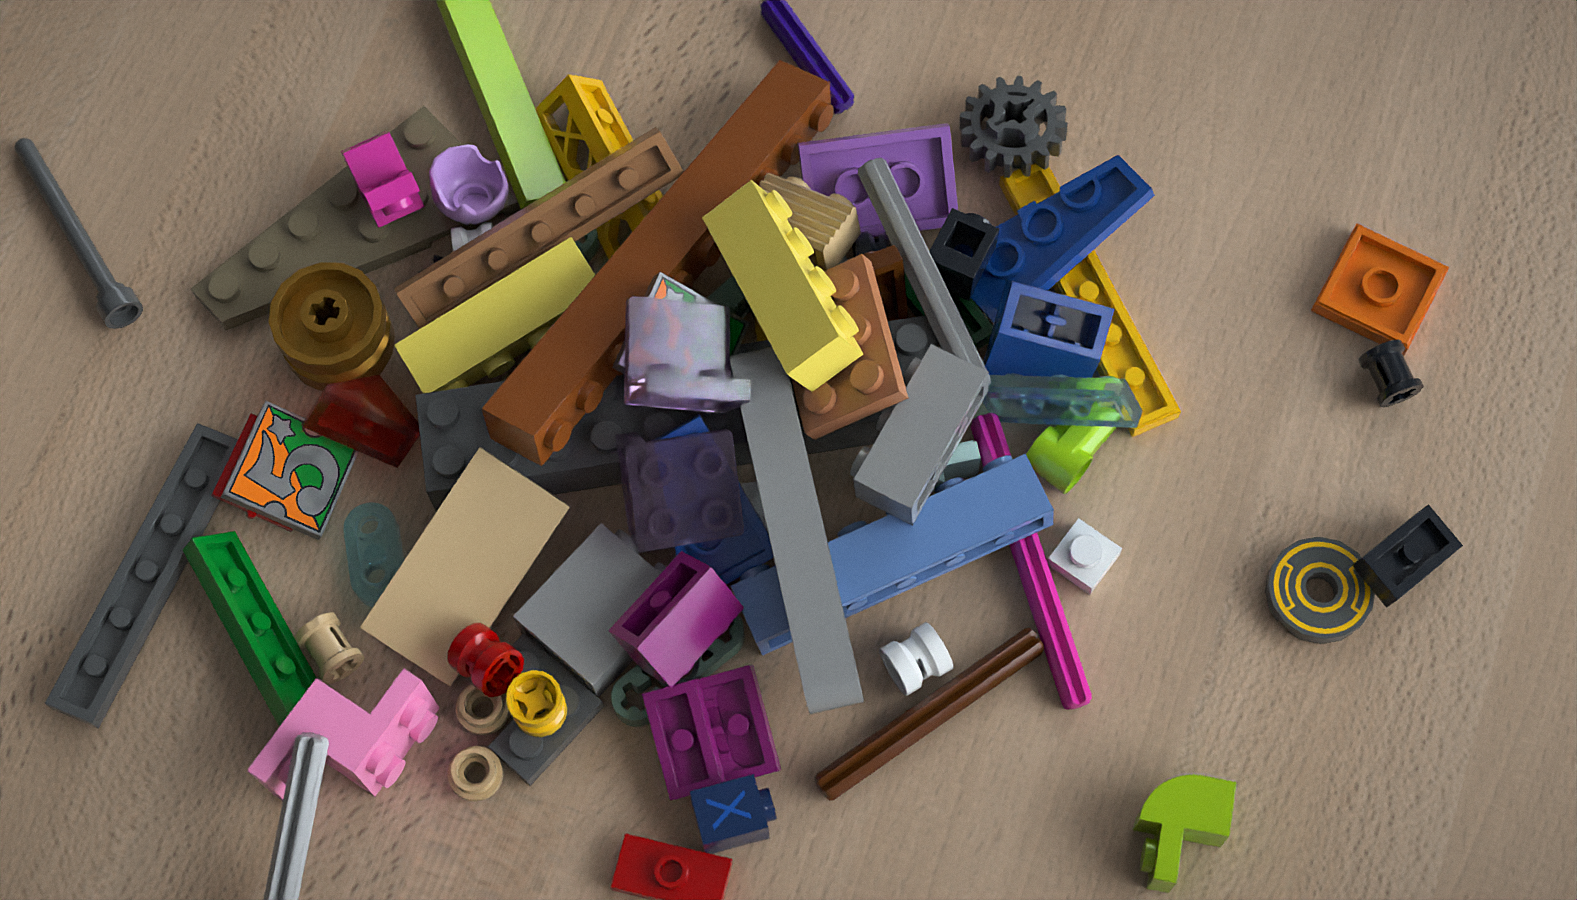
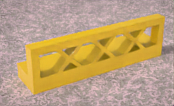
[535,74,663,259]

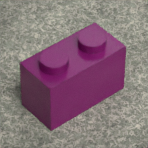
[608,551,744,688]

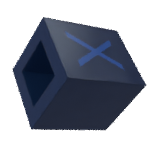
[689,774,777,854]

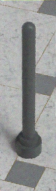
[15,138,143,329]

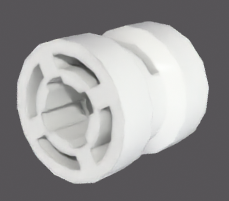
[879,622,953,696]

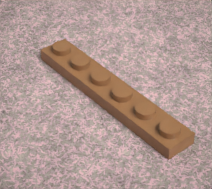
[394,127,684,329]

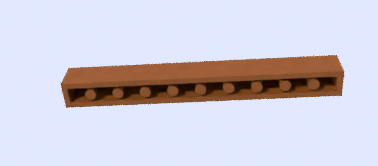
[481,60,834,467]

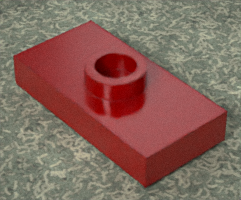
[611,833,733,900]

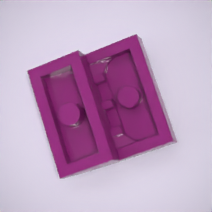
[642,664,782,801]

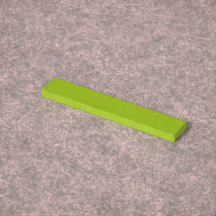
[436,0,566,210]

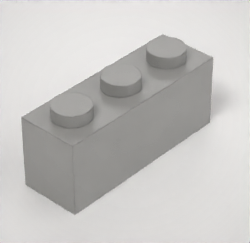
[850,344,989,525]

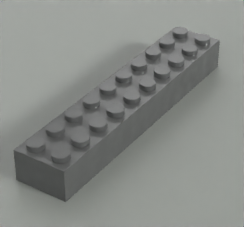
[415,315,939,512]

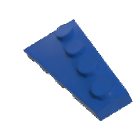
[963,155,1155,324]

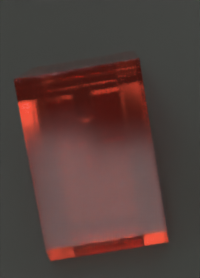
[303,375,420,468]

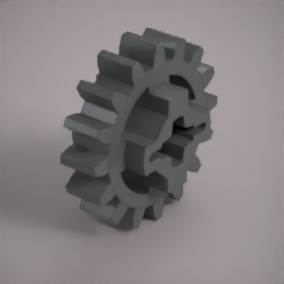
[959,76,1068,178]

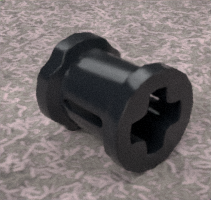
[1359,340,1424,407]

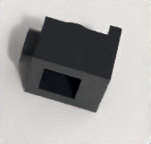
[929,208,1000,301]

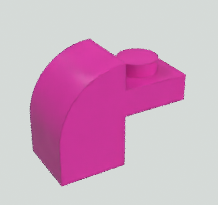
[340,131,425,228]

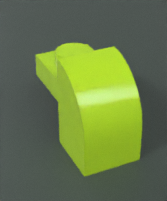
[1133,775,1237,893]

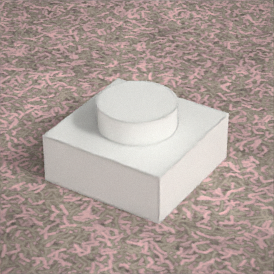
[1047,518,1122,595]

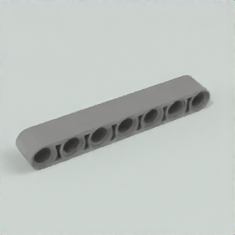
[730,347,864,714]

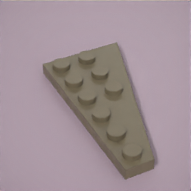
[191,106,521,330]

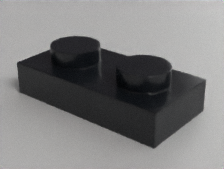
[1352,504,1463,608]

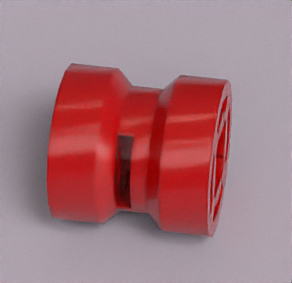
[447,623,524,697]

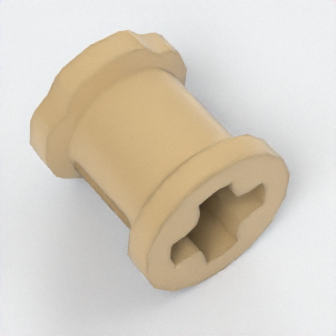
[295,612,364,684]

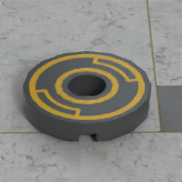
[1265,537,1375,644]

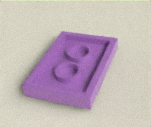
[797,123,958,237]

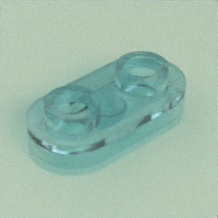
[343,502,404,607]

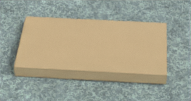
[360,447,571,687]

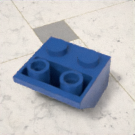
[983,279,1115,405]

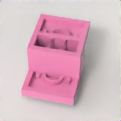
[247,669,439,801]

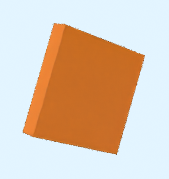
[1311,223,1450,356]

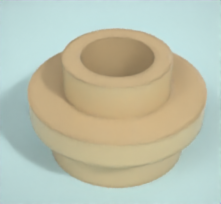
[456,683,510,735]
[448,746,503,801]

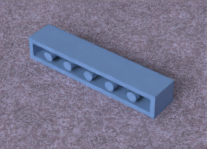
[731,454,1054,656]

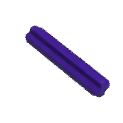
[760,0,854,115]

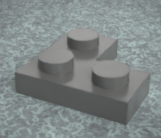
[488,633,604,786]

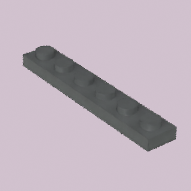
[45,423,238,729]

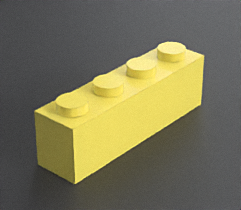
[702,180,864,392]
[394,237,595,394]

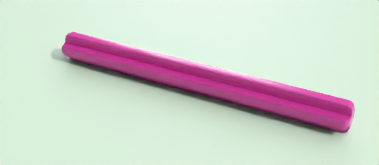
[971,413,1092,710]

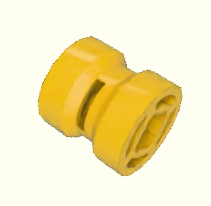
[506,670,567,737]

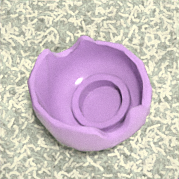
[429,144,509,225]

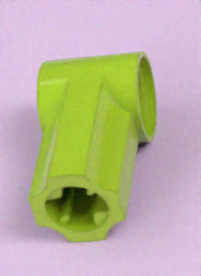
[1026,388,1125,495]

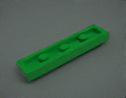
[183,531,317,726]

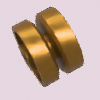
[268,262,395,393]

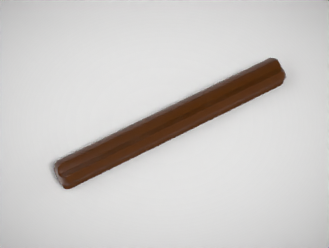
[815,628,1044,801]

